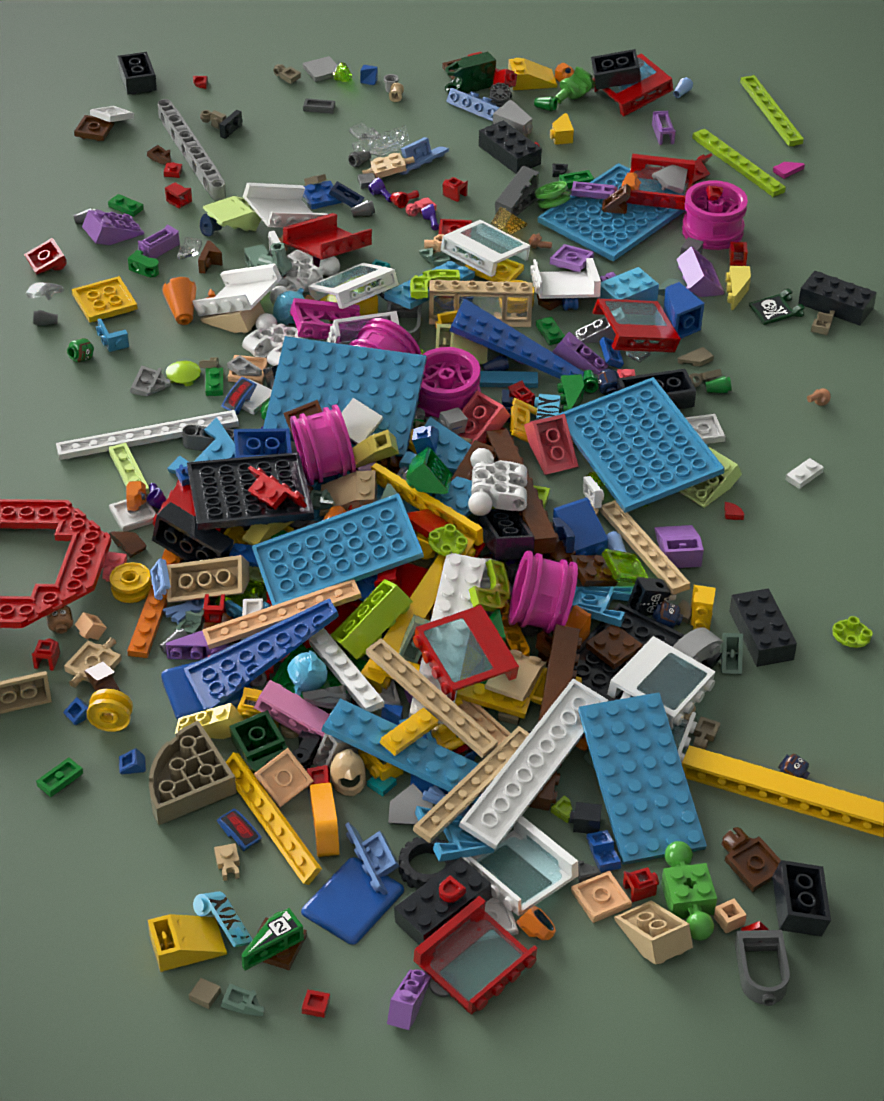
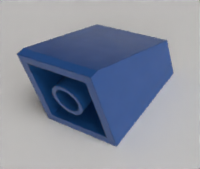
[663,282,704,338]
[553,497,608,555]

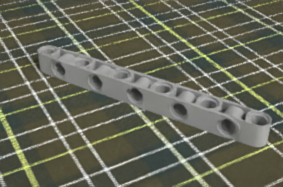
[158,99,226,201]

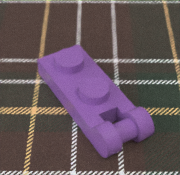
[571,181,618,199]

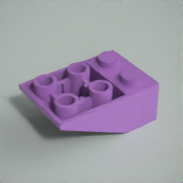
[82,209,144,245]
[654,525,704,568]

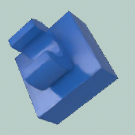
[176,464,190,486]

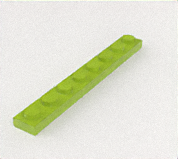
[740,75,804,146]
[692,128,786,197]

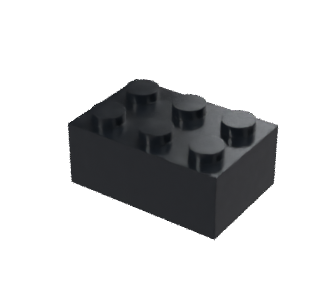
[591,49,641,90]
[117,52,157,95]
[772,860,831,937]

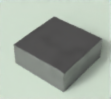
[358,173,375,189]

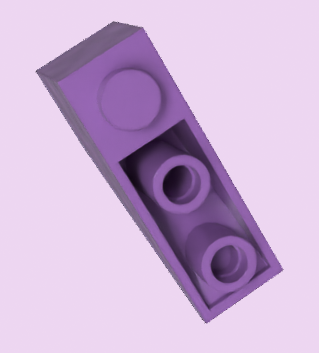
[552,332,608,375]
[166,631,229,660]
[387,969,431,1030]

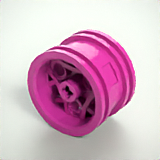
[682,181,748,250]
[349,318,421,355]
[417,347,481,420]
[290,404,356,486]
[508,551,578,634]

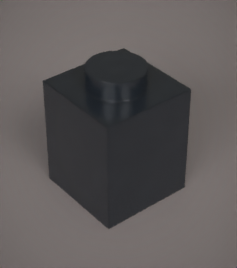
[570,802,602,834]

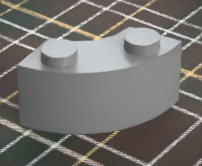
[668,627,723,671]

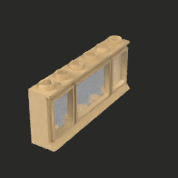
[429,280,533,327]

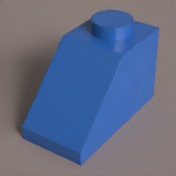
[412,426,439,454]

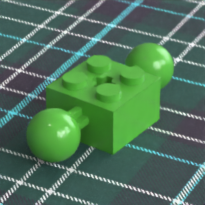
[661,841,717,941]

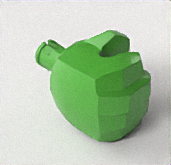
[554,66,595,104]

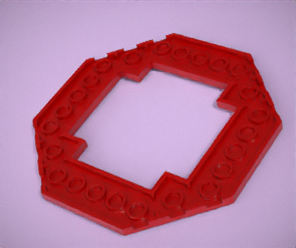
[0,499,112,629]

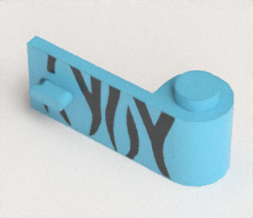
[534,394,560,420]
[193,891,253,947]

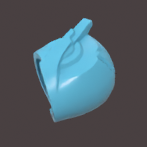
[273,288,305,325]
[287,651,328,696]

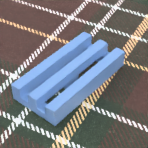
[150,558,171,600]

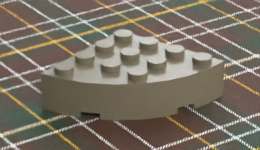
[149,721,236,826]

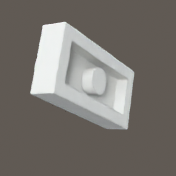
[785,458,824,489]
[583,476,604,508]

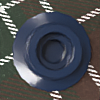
[200,213,222,236]

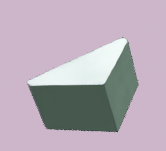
[720,633,743,674]

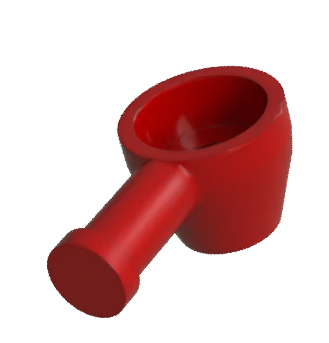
[390,190,419,208]

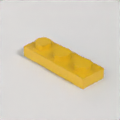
[380,707,439,756]

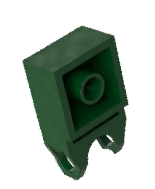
[444,52,496,93]
[229,710,288,789]

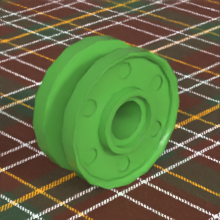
[535,181,571,208]

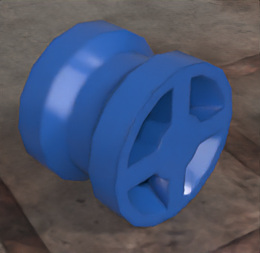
[562,298,578,311]

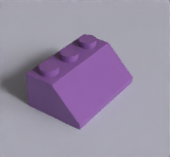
[677,246,725,297]

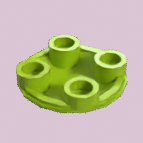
[166,361,201,386]
[428,524,468,556]
[832,616,873,648]

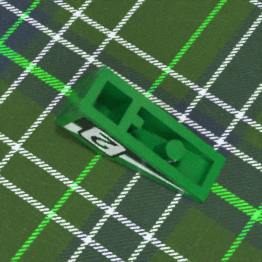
[241,908,304,971]

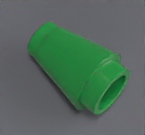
[534,96,558,111]
[583,370,599,393]
[705,376,732,393]

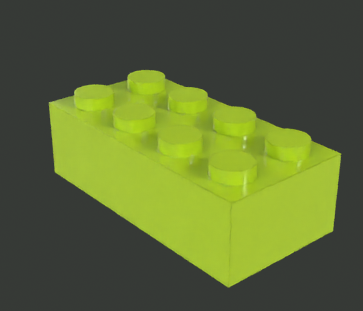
[330,579,413,660]

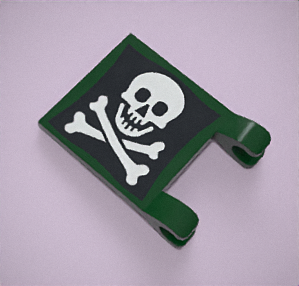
[749,288,805,325]

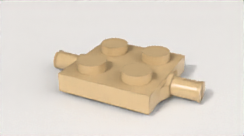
[362,153,415,178]
[64,637,122,688]

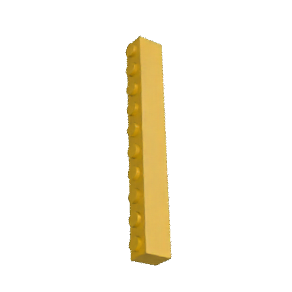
[361,536,476,693]
[682,745,884,838]

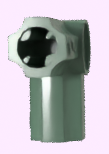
[257,242,292,277]

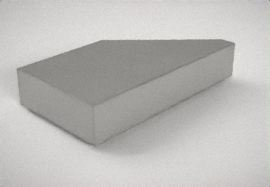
[227,355,262,376]

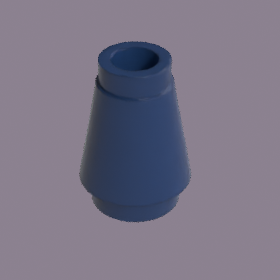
[482,355,509,371]

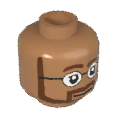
[46,605,73,634]

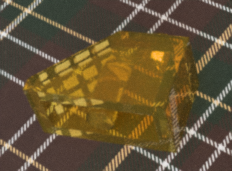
[491,207,527,235]

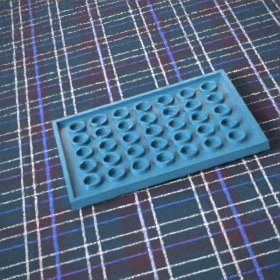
[538,163,686,261]
[263,336,427,457]
[557,377,724,513]

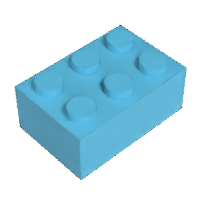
[597,267,659,301]

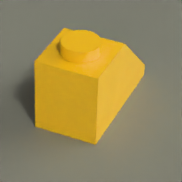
[550,113,574,145]

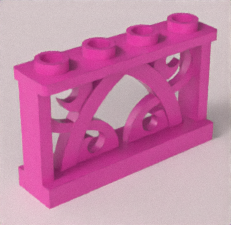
[290,298,364,340]

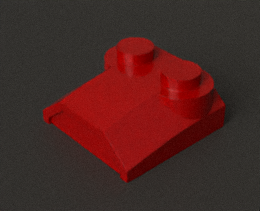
[24,238,67,275]

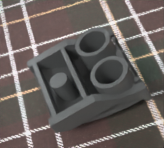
[302,685,351,709]

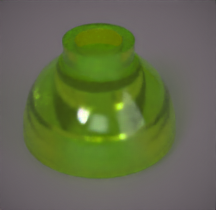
[333,62,352,82]

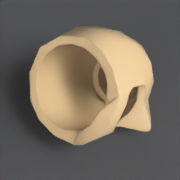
[330,749,366,796]

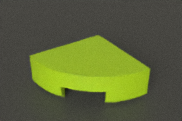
[551,795,572,823]

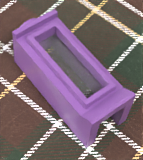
[652,111,676,145]
[138,224,180,258]

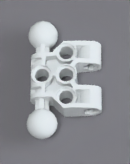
[269,249,340,304]
[242,313,308,366]
[468,448,527,516]

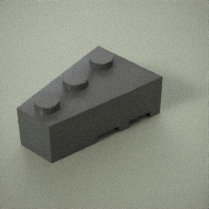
[495,166,539,221]

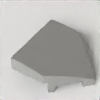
[652,165,687,194]
[130,365,171,396]
[388,784,433,825]

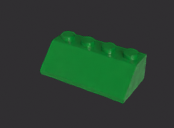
[406,446,453,494]

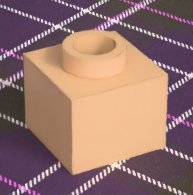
[75,612,107,640]
[714,899,747,933]

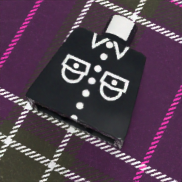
[627,577,676,616]

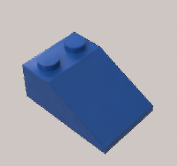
[234,428,292,458]

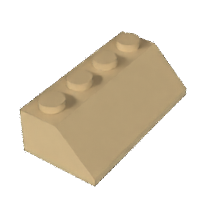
[167,555,250,603]
[0,671,52,714]

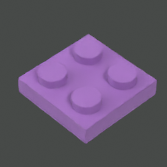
[550,244,594,272]

